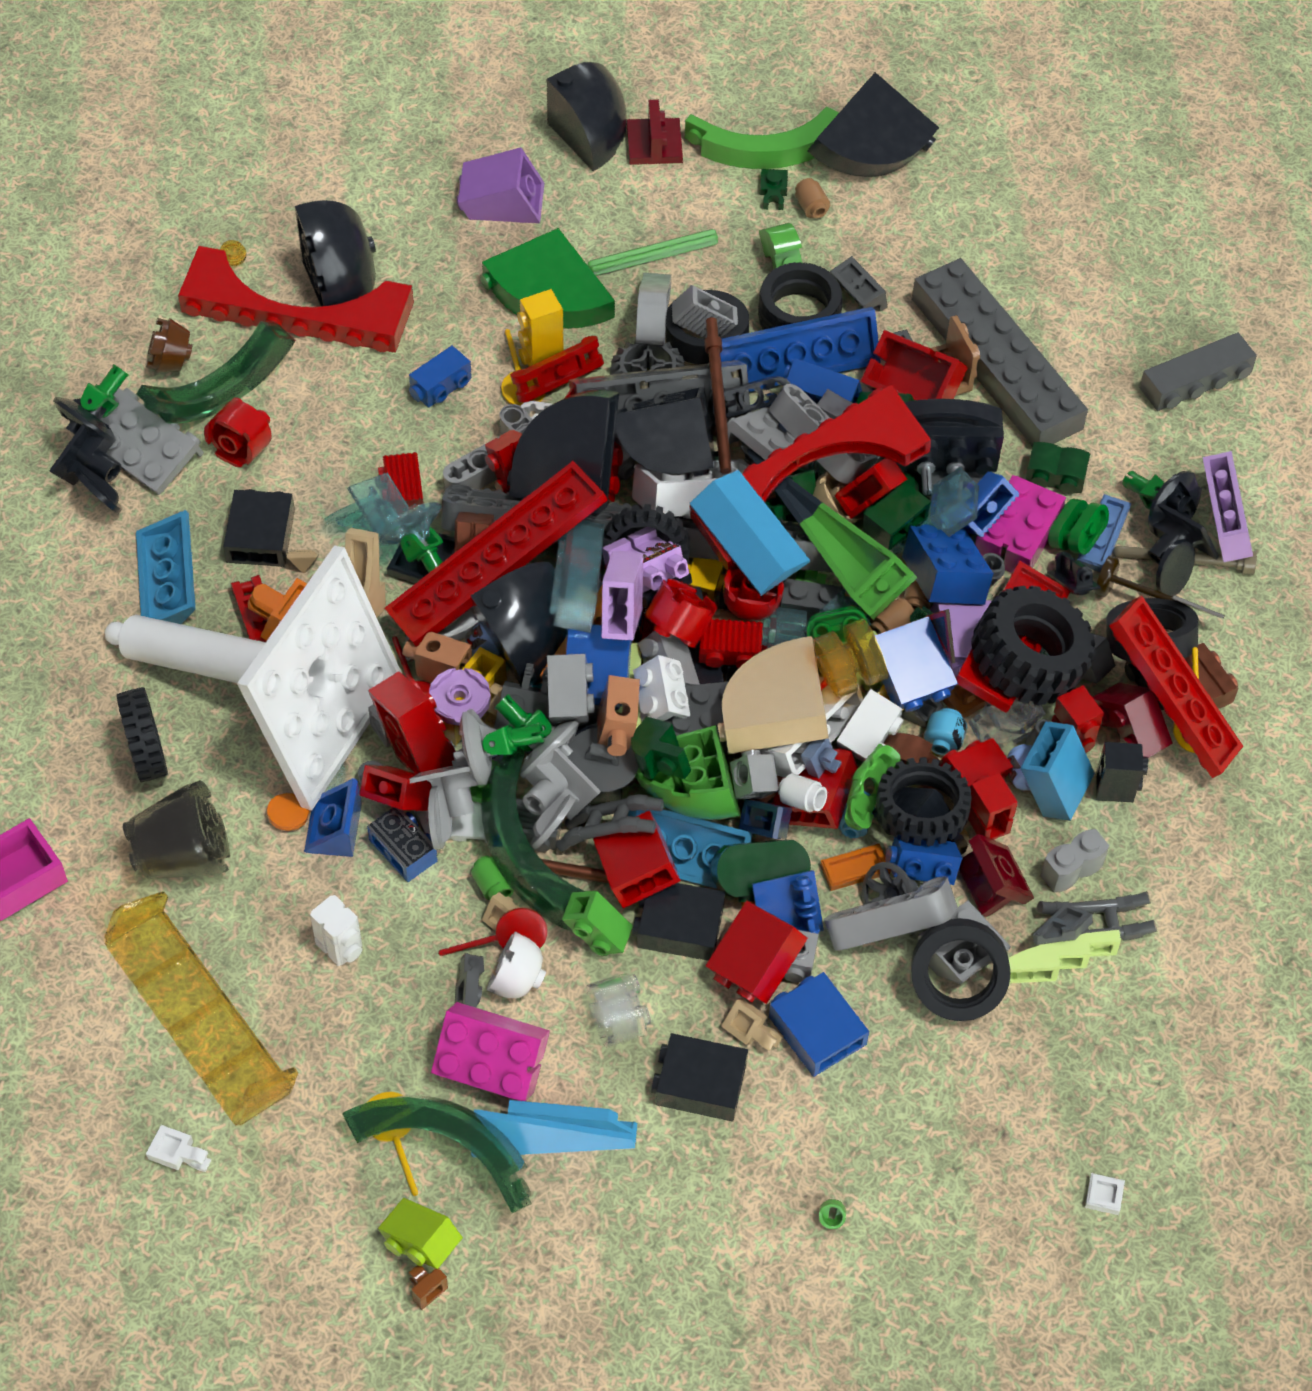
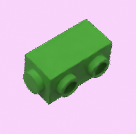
[562,891,633,956]

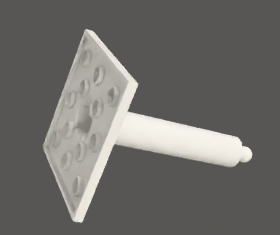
[104,546,402,810]

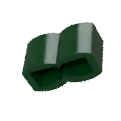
[1026,442,1091,494]

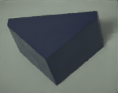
[739,799,792,839]

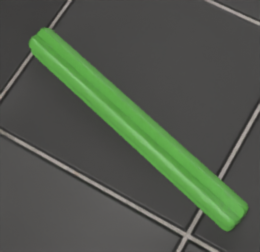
[588,229,718,276]

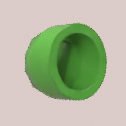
[819,1199,846,1229]

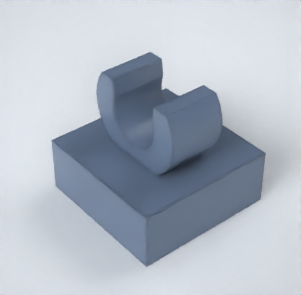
[801,739,842,779]

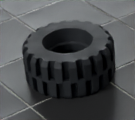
[971,586,1096,705]

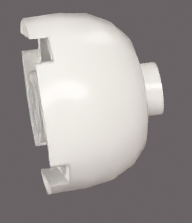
[487,932,546,998]

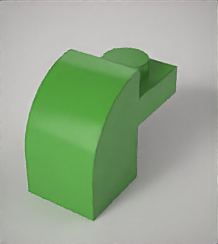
[759,223,803,270]

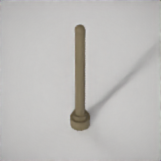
[1113,546,1257,575]

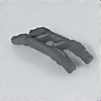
[556,794,664,852]
[1037,891,1157,941]

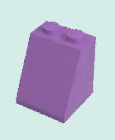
[457,147,545,223]

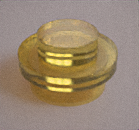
[220,240,247,266]

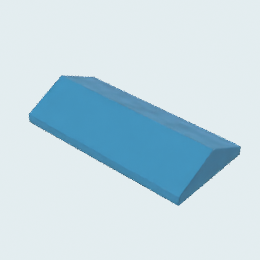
[690,470,810,596]
[136,510,196,624]
[628,809,753,889]

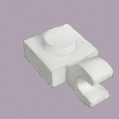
[146,1125,211,1172]

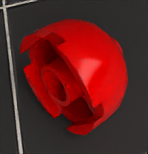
[723,568,784,621]

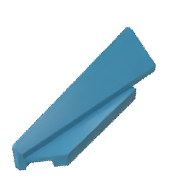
[471,1100,638,1157]

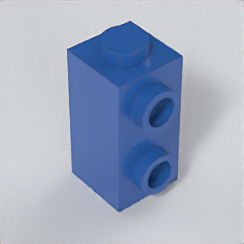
[409,345,472,408]
[885,835,962,885]

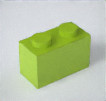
[378,1197,463,1269]

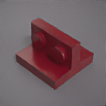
[627,99,683,165]
[959,834,1034,917]

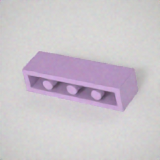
[1203,451,1253,562]

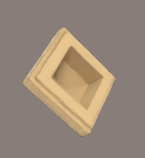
[287,549,319,573]

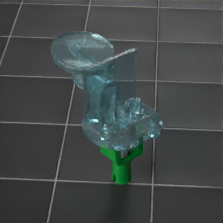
[323,472,443,573]

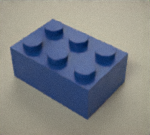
[902,524,994,605]

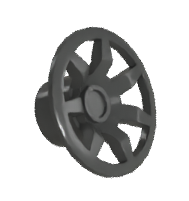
[862,862,919,905]

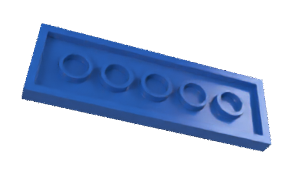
[720,307,881,392]

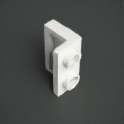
[633,655,690,721]

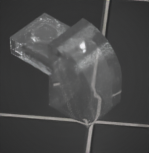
[969,698,1046,748]

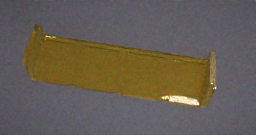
[104,892,298,1125]

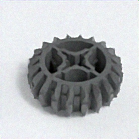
[610,340,685,375]

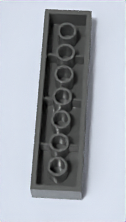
[912,258,1088,447]

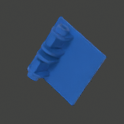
[752,870,824,934]

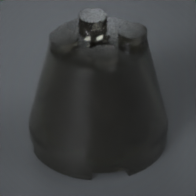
[123,780,230,879]

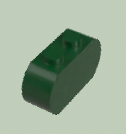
[711,839,811,902]

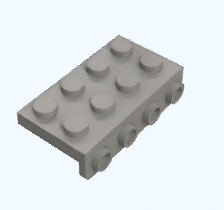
[101,388,204,495]
[727,406,795,460]

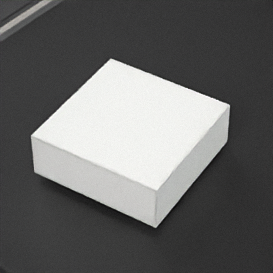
[1085,1173,1125,1215]

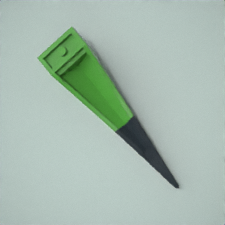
[747,449,917,620]

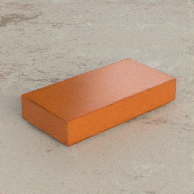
[820,843,891,891]

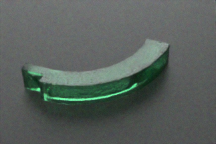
[136,321,296,423]
[481,747,585,931]
[342,1095,532,1213]

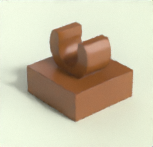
[942,684,985,718]
[408,1265,448,1310]

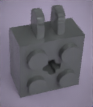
[494,663,559,754]

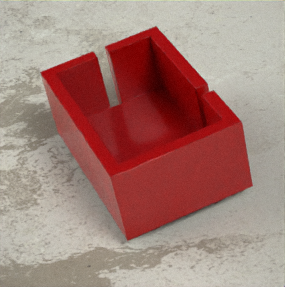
[860,330,968,400]

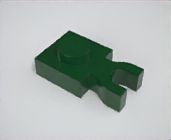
[760,169,788,210]

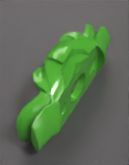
[844,744,901,830]

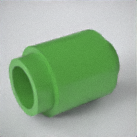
[471,856,514,900]

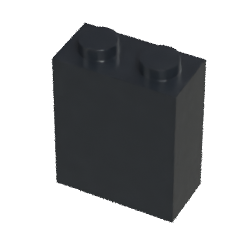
[223,489,295,567]
[632,883,725,961]
[651,1033,748,1122]

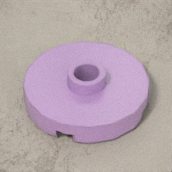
[429,668,491,725]

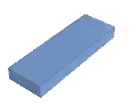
[1077,494,1131,572]

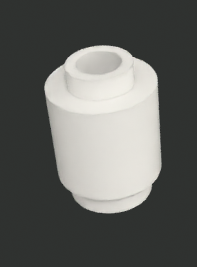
[778,773,827,812]

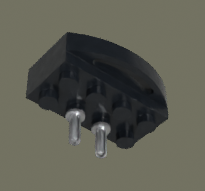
[880,399,1004,495]

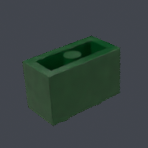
[862,481,931,550]

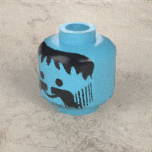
[924,708,967,756]

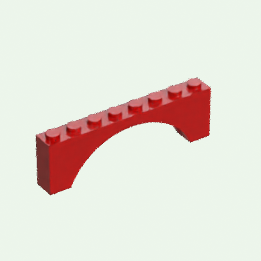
[178,246,414,353]
[689,385,931,572]

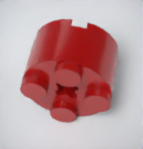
[204,397,272,467]
[645,579,717,647]

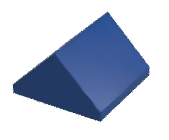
[304,778,362,857]

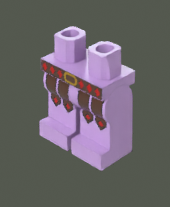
[602,527,689,593]

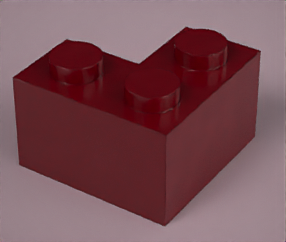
[1093,682,1173,758]

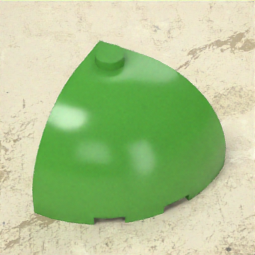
[635,725,740,820]

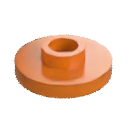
[267,793,309,831]

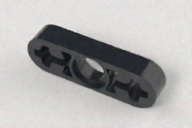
[708,376,790,418]

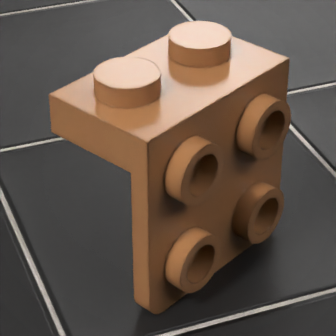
[931,315,980,396]

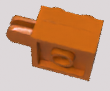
[248,578,307,640]

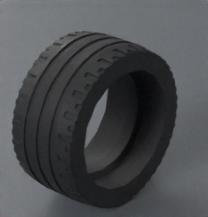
[758,262,842,330]

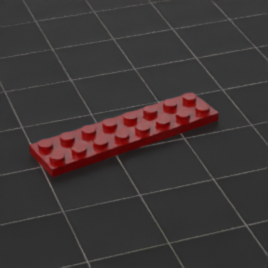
[384,461,608,647]

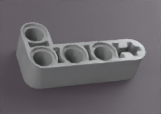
[636,273,671,345]
[770,384,880,483]
[443,404,533,491]
[824,876,958,950]

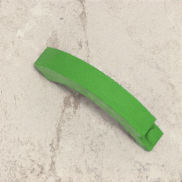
[684,106,839,169]

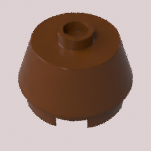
[145,318,193,373]

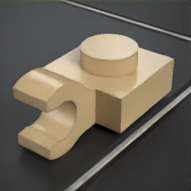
[721,998,784,1051]

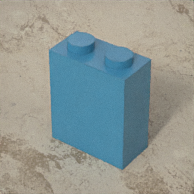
[1020,721,1095,821]

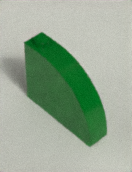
[480,228,615,329]

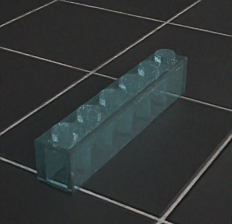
[549,520,604,633]

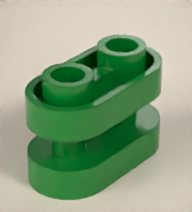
[1048,498,1109,555]
[807,605,867,647]

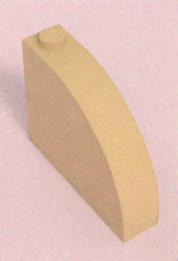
[718,636,829,754]

